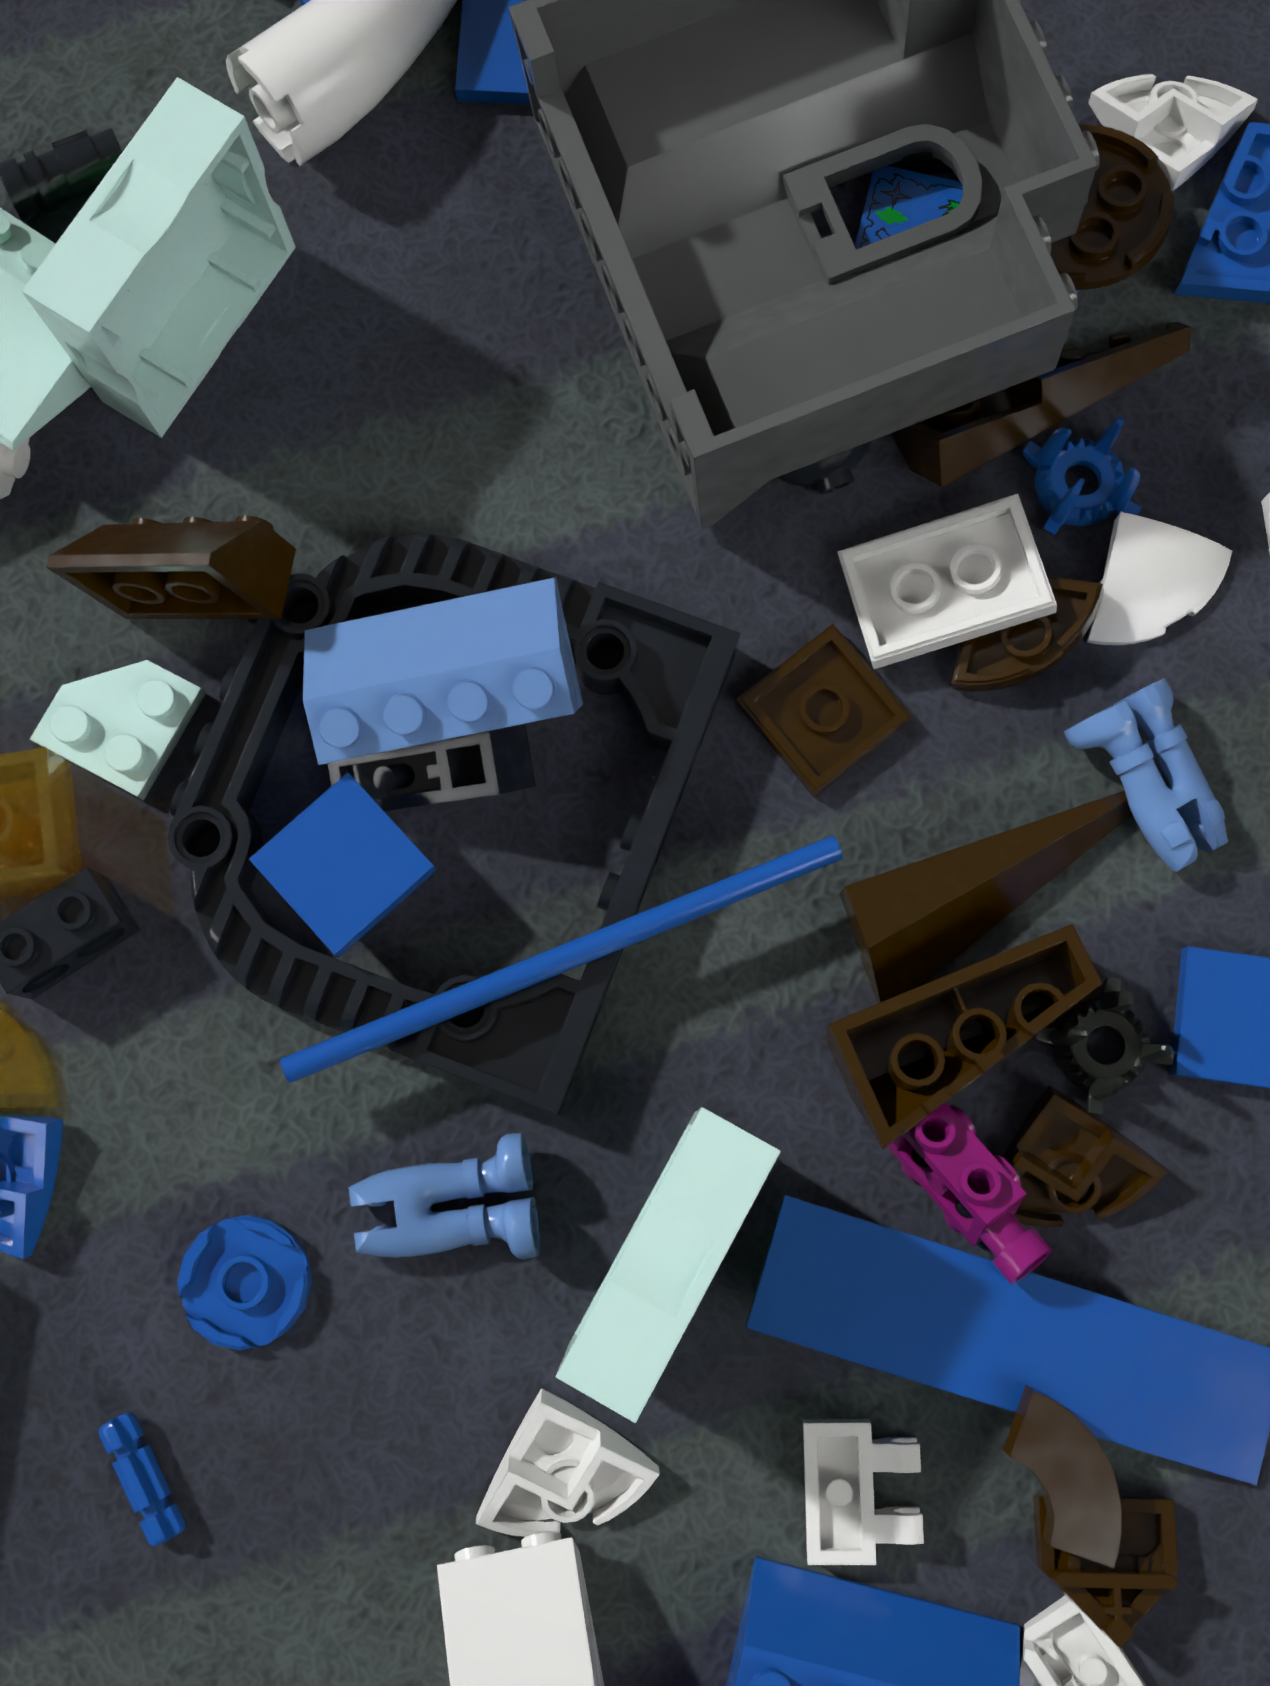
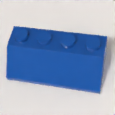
[726,1556,1020,1686]

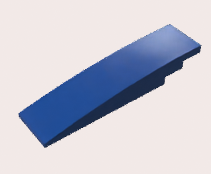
[745,1195,1270,1485]

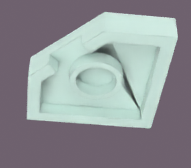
[30,660,206,801]

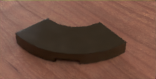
[951,576,1104,692]
[1003,1385,1122,1568]

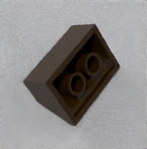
[46,515,296,619]

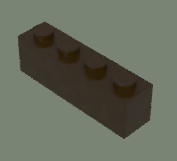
[826,924,1102,1150]

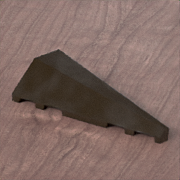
[891,322,1191,487]
[839,791,1133,1003]

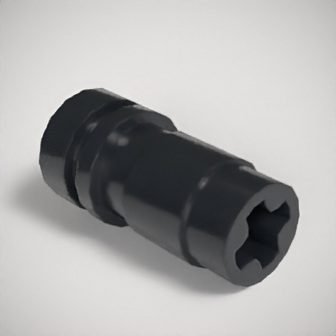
[0,128,122,223]

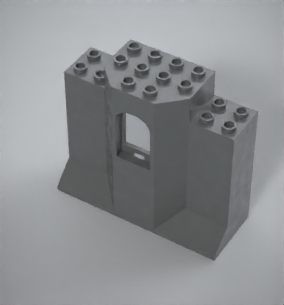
[508,0,1100,530]

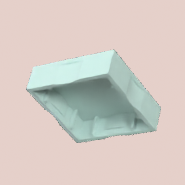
[22,77,296,438]
[556,1107,781,1423]

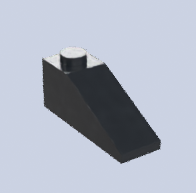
[327,724,536,811]

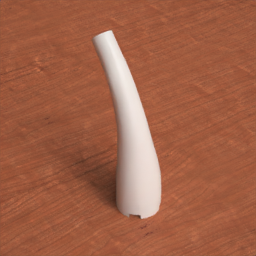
[226,0,457,166]

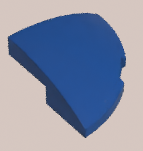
[0,1111,63,1259]

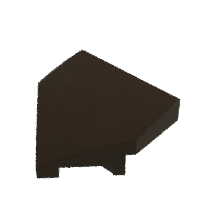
[1033,1495,1180,1649]

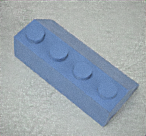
[303,577,583,765]

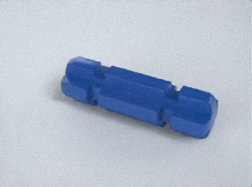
[98,1412,185,1546]

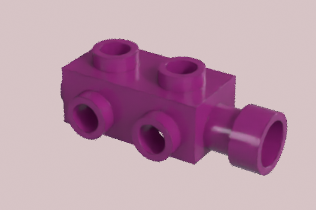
[888,1103,1053,1285]

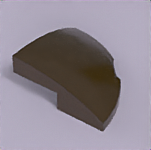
[1003,1085,1168,1227]

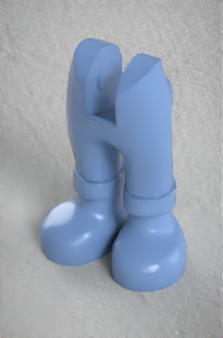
[1064,678,1228,872]
[348,1133,540,1260]

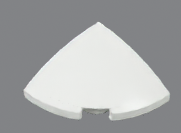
[1088,74,1258,192]
[1086,512,1232,645]
[476,1388,660,1537]

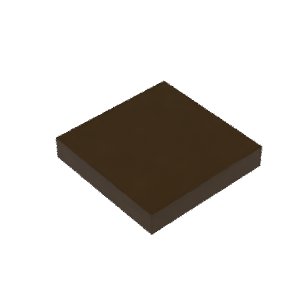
[736,624,913,798]

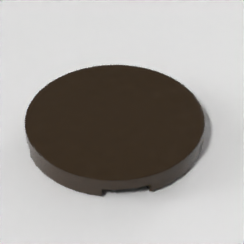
[1050,124,1174,290]

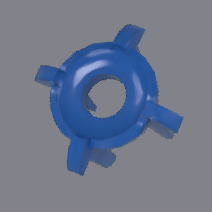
[1022,416,1142,536]

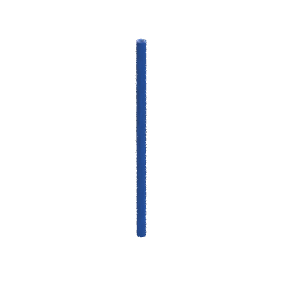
[280,835,843,1083]

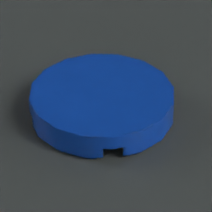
[177,1215,312,1350]

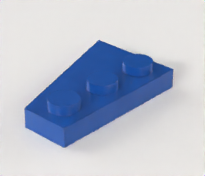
[1173,122,1270,304]

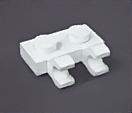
[803,1419,924,1565]

